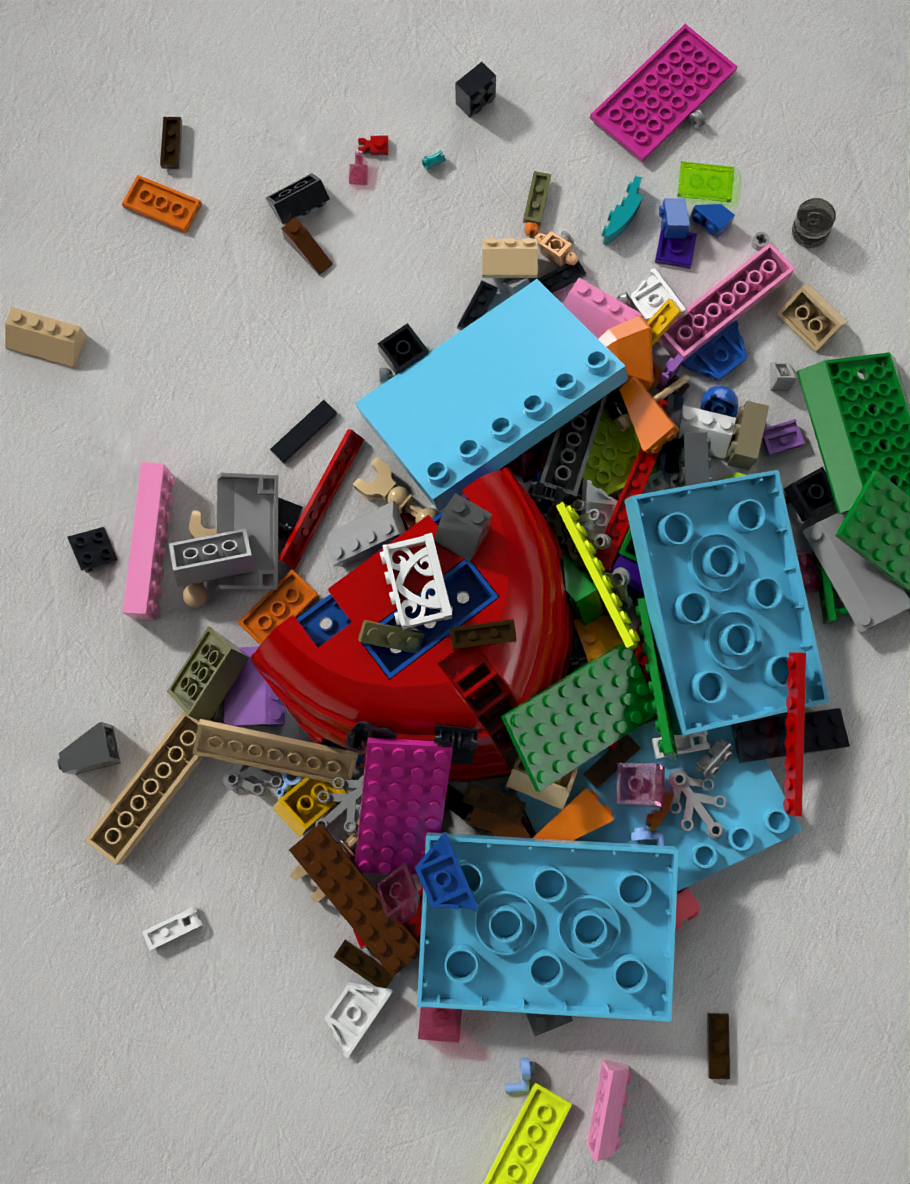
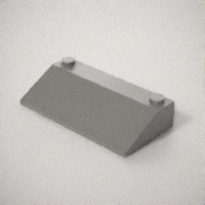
[216,472,278,590]
[802,513,910,633]

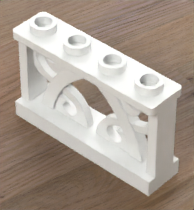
[380,533,452,630]

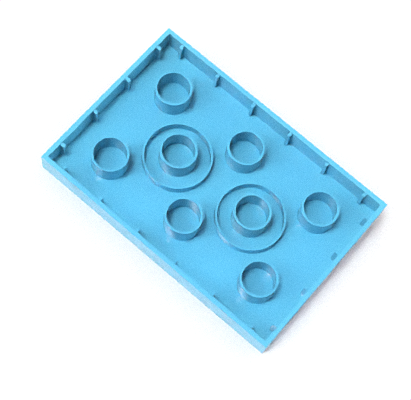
[355,279,628,512]
[624,470,829,735]
[514,718,802,891]
[417,832,679,1022]

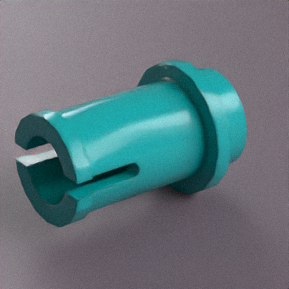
[422,150,446,170]

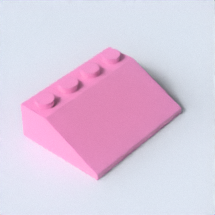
[563,278,642,338]
[587,1059,632,1161]

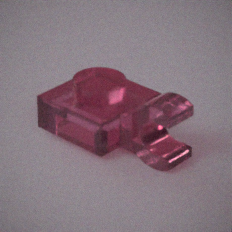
[349,151,368,185]

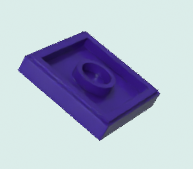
[655,231,697,269]

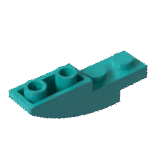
[601,175,643,245]

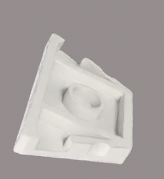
[630,268,688,322]
[579,480,618,555]
[325,982,393,1059]

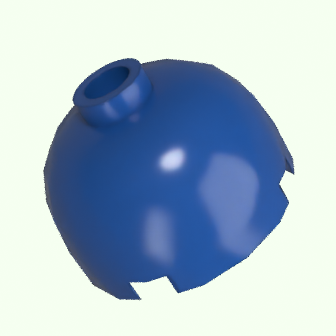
[700,386,738,417]

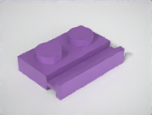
[656,354,684,391]
[762,419,805,457]

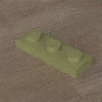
[523,171,551,226]
[358,620,425,653]

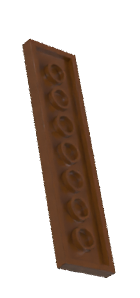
[289,823,420,977]

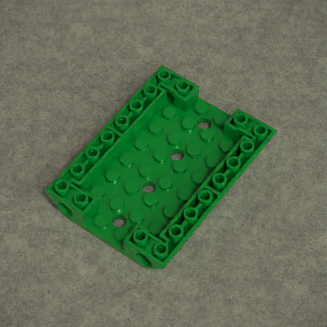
[797,352,910,514]

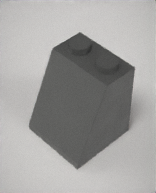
[434,493,492,563]
[57,722,121,775]

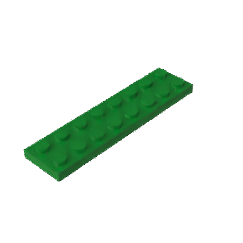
[636,598,679,762]

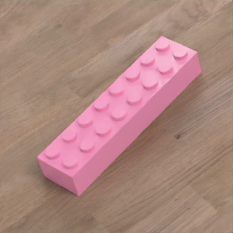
[658,242,795,361]
[123,462,175,621]

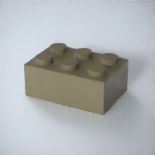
[726,401,769,470]

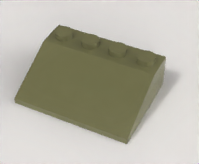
[167,626,249,721]

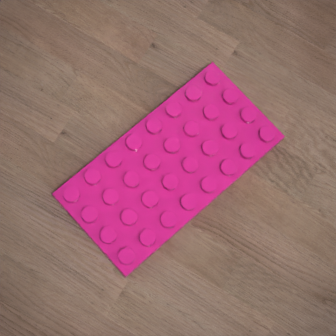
[590,24,738,162]
[355,737,453,875]

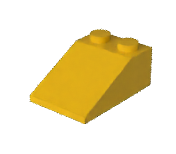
[273,778,347,838]

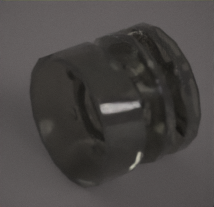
[792,198,836,248]

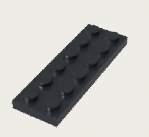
[731,708,850,763]

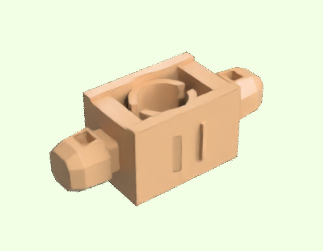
[535,231,578,267]

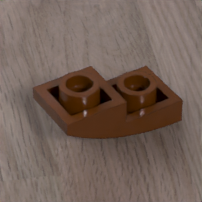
[645,791,674,831]

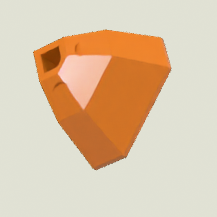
[598,316,654,390]

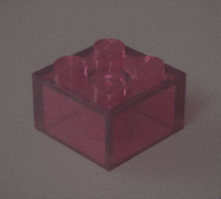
[616,763,665,807]

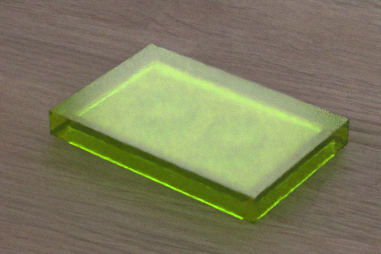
[677,161,735,202]

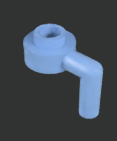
[276,773,303,797]
[631,827,664,846]
[505,1057,534,1094]

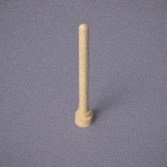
[615,375,690,431]

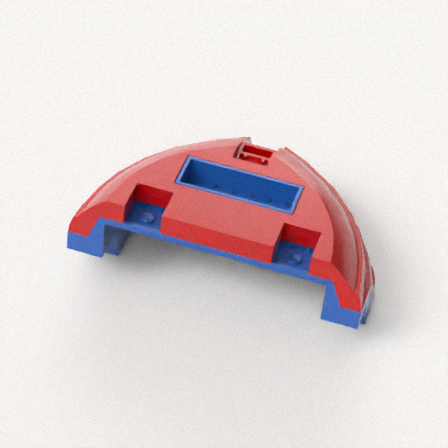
[251,467,574,782]

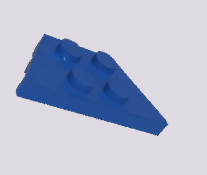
[681,321,748,382]
[415,832,479,910]

